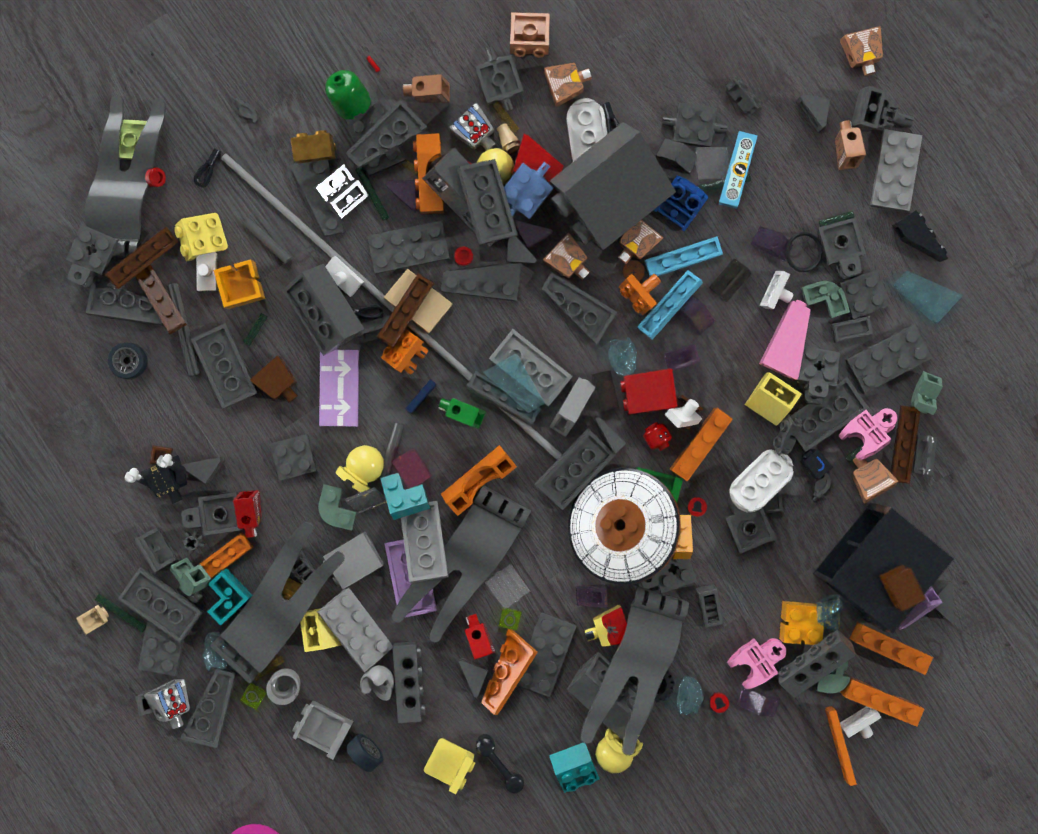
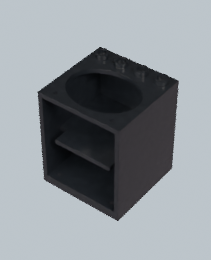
[813,503,954,633]

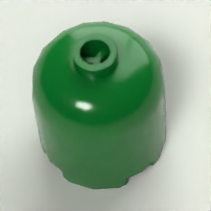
[325,70,371,120]

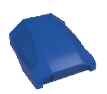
[654,175,708,232]

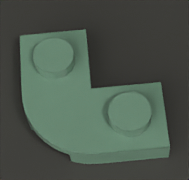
[801,280,850,318]
[318,484,357,531]

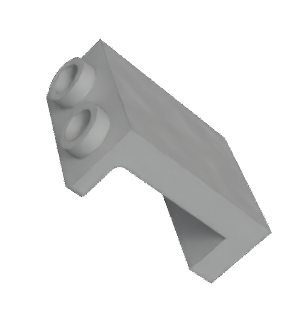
[323,531,384,589]
[292,700,353,760]

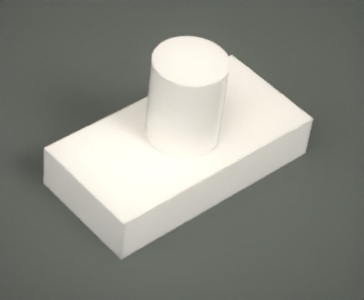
[196,252,218,291]
[325,256,364,297]
[760,271,793,309]
[665,399,702,428]
[840,706,881,739]

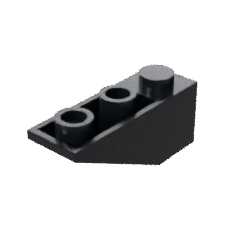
[892,210,948,262]

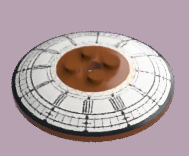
[568,468,681,585]

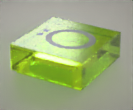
[499,607,522,631]
[240,683,267,710]

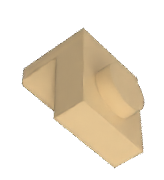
[76,605,109,635]

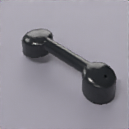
[476,734,524,794]

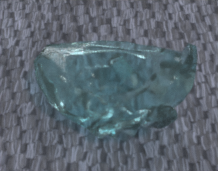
[608,337,637,376]
[203,632,229,671]
[676,676,704,715]

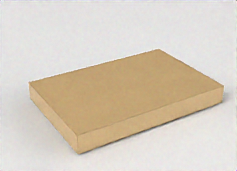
[384,269,453,334]

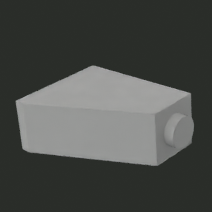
[549,377,595,437]

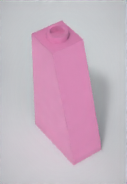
[759,300,811,381]

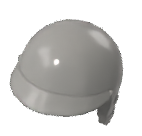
[360,665,395,701]
[266,668,301,705]

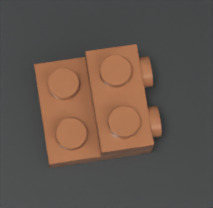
[510,12,550,58]

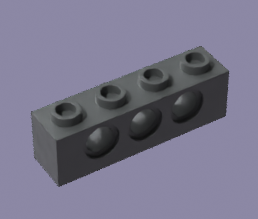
[777,630,856,698]
[393,641,426,723]

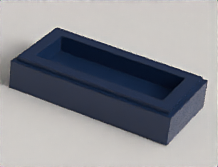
[405,379,437,413]

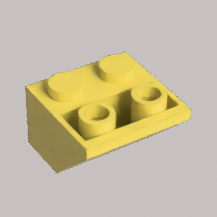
[745,372,802,426]
[300,609,342,652]

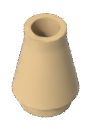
[497,124,520,154]

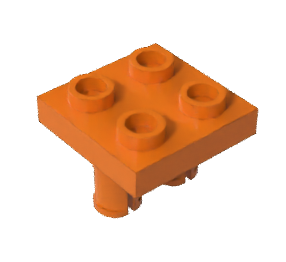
[618,274,661,315]
[381,329,428,374]

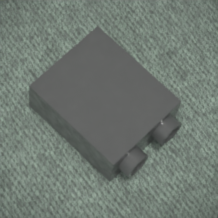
[550,122,676,250]

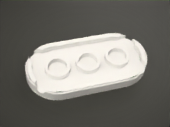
[566,98,607,162]
[730,449,794,512]

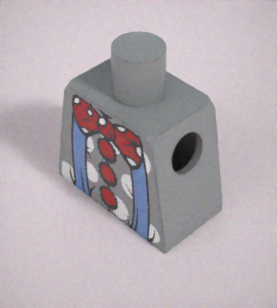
[449,103,496,151]
[144,679,190,729]

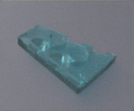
[817,595,842,632]

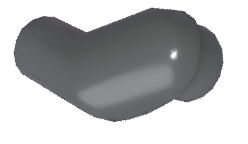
[177,585,203,603]

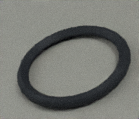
[785,232,823,272]

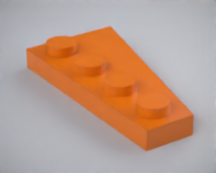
[481,629,538,715]

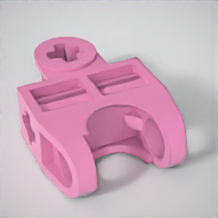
[839,408,897,461]
[727,638,786,689]

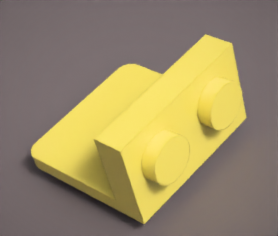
[175,213,228,262]
[424,738,475,794]

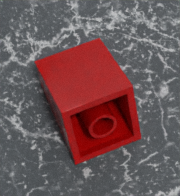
[513,134,563,191]
[620,369,677,415]

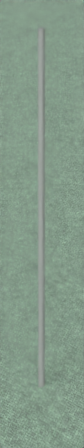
[221,154,562,460]

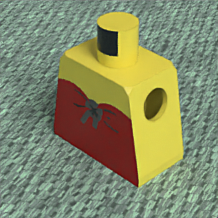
[584,604,627,647]

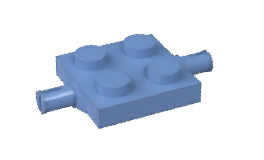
[504,162,554,219]

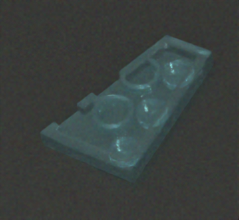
[893,271,963,324]
[483,353,545,413]

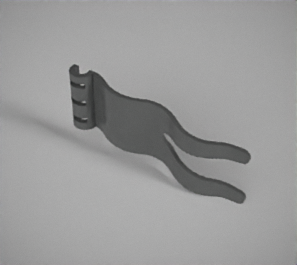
[85,95,166,259]
[392,485,531,642]
[210,522,345,684]
[581,586,689,755]

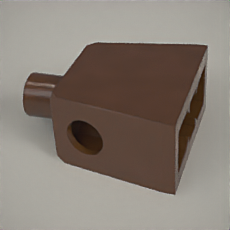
[250,355,298,403]

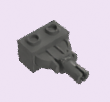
[851,86,914,132]

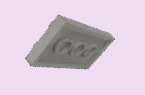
[870,129,922,212]
[489,329,573,406]
[401,501,449,583]
[317,587,393,672]

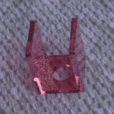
[392,448,432,489]

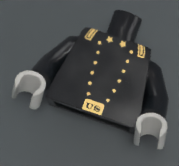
[124,454,187,504]

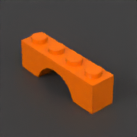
[413,133,444,215]
[670,408,733,481]
[441,445,517,516]
[849,621,933,675]
[840,677,924,727]

